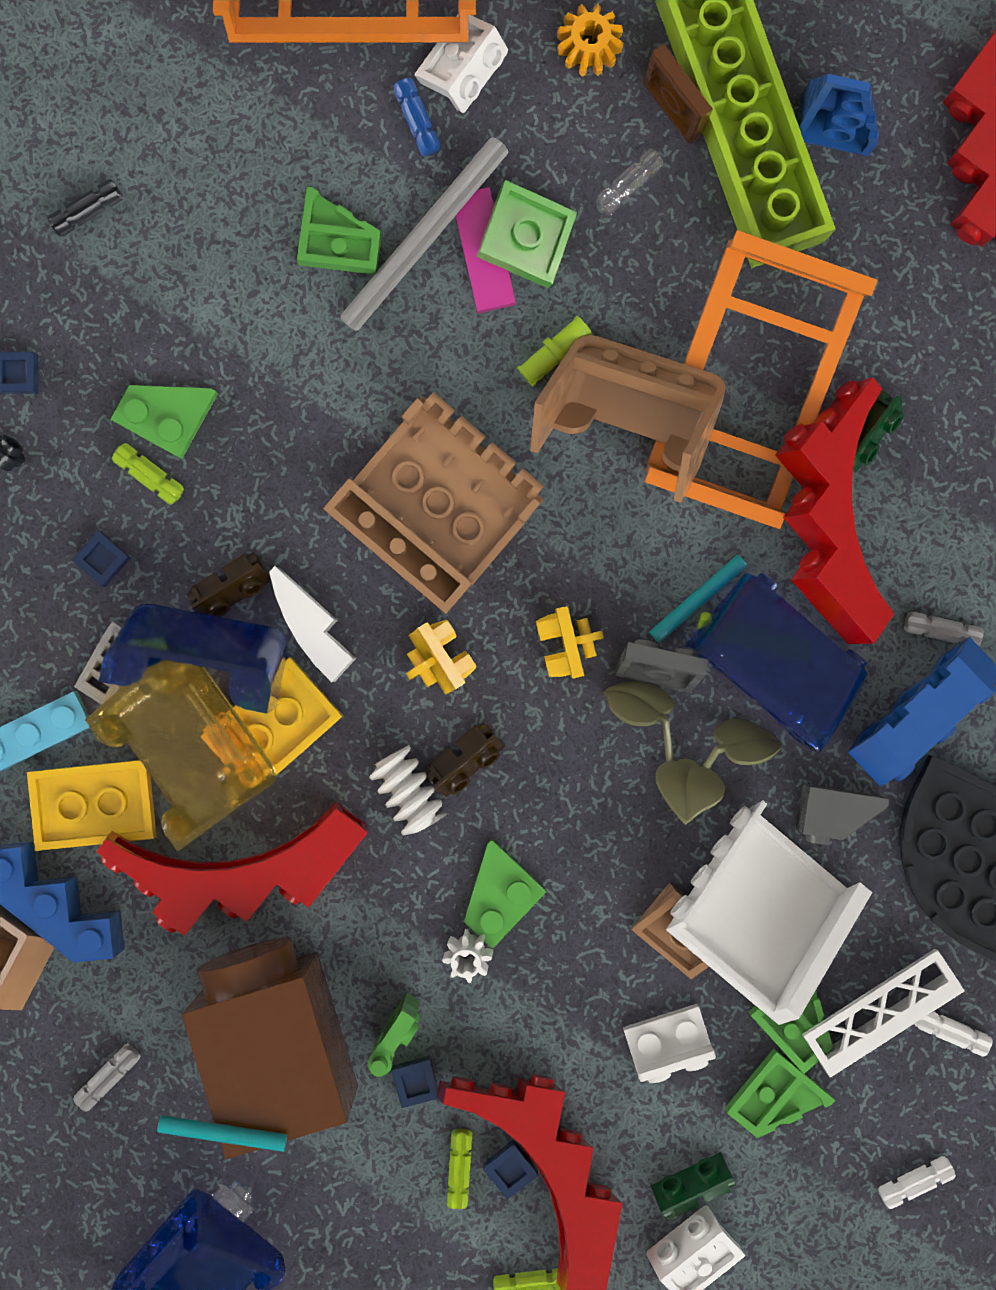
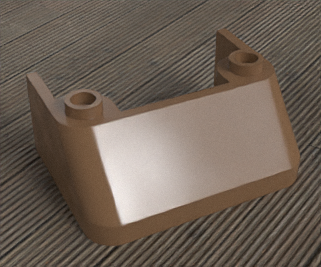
[530,335,726,503]

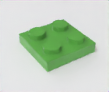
[476,180,577,288]

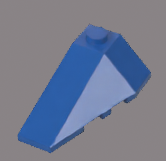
[796,74,879,156]

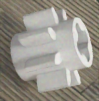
[442,929,493,983]

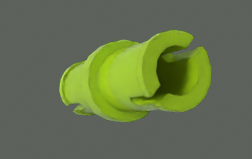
[517,316,593,387]

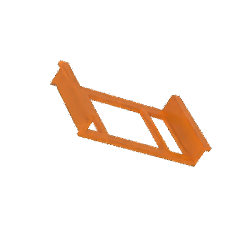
[213,0,476,43]
[644,230,878,529]

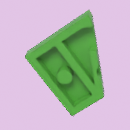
[297,187,382,275]
[110,385,218,459]
[464,838,547,949]
[749,990,833,1074]
[724,1048,836,1138]

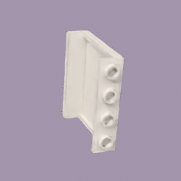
[666,800,872,1025]

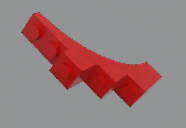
[942,30,996,247]
[775,377,894,644]
[96,801,368,936]
[437,1074,622,1290]

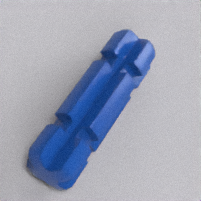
[393,77,440,156]

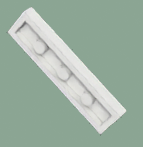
[802,949,964,1078]

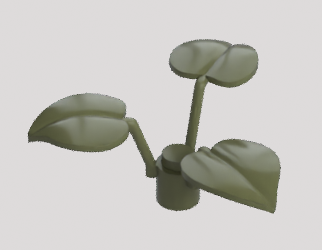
[603,681,781,824]

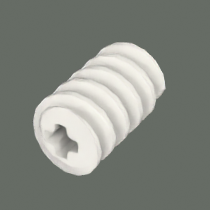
[370,745,448,835]

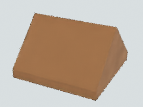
[631,882,709,979]

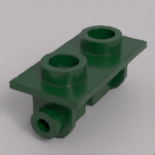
[853,390,904,473]
[650,1152,736,1220]

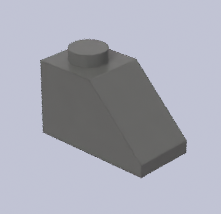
[795,783,889,845]

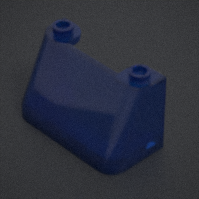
[685,573,869,753]
[98,604,288,713]
[111,1189,286,1290]

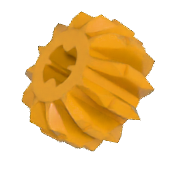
[557,3,623,77]

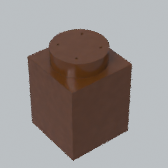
[182,937,358,1160]

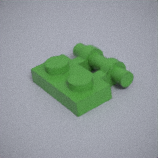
[368,992,421,1077]

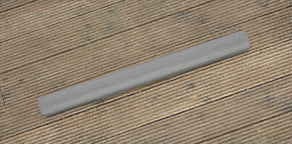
[340,137,508,331]

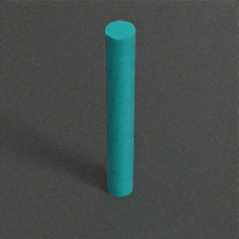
[649,555,747,643]
[157,1115,287,1152]

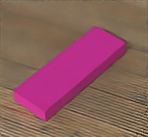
[455,187,516,314]

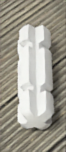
[915,1011,993,1056]
[878,1156,956,1209]

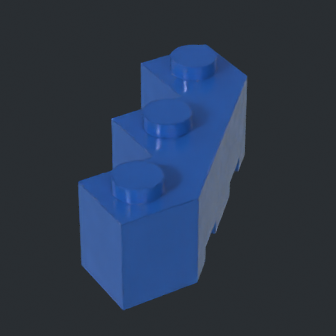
[848,637,996,787]
[0,841,125,963]

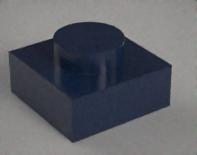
[0,352,38,394]
[72,530,132,587]
[391,1056,438,1108]
[483,1139,538,1200]

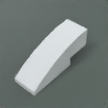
[269,566,356,682]

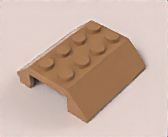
[323,392,544,614]

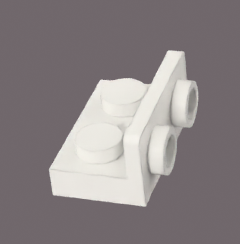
[414,15,508,113]
[623,1004,716,1083]
[646,1205,745,1290]

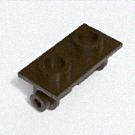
[187,552,271,622]
[425,722,505,797]

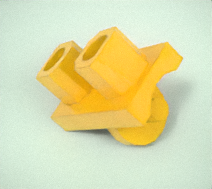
[536,606,604,679]
[406,620,476,695]

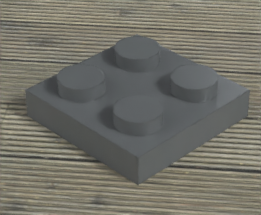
[615,640,709,693]

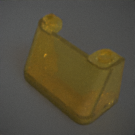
[85,653,276,852]

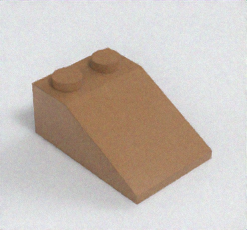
[0,905,54,1010]

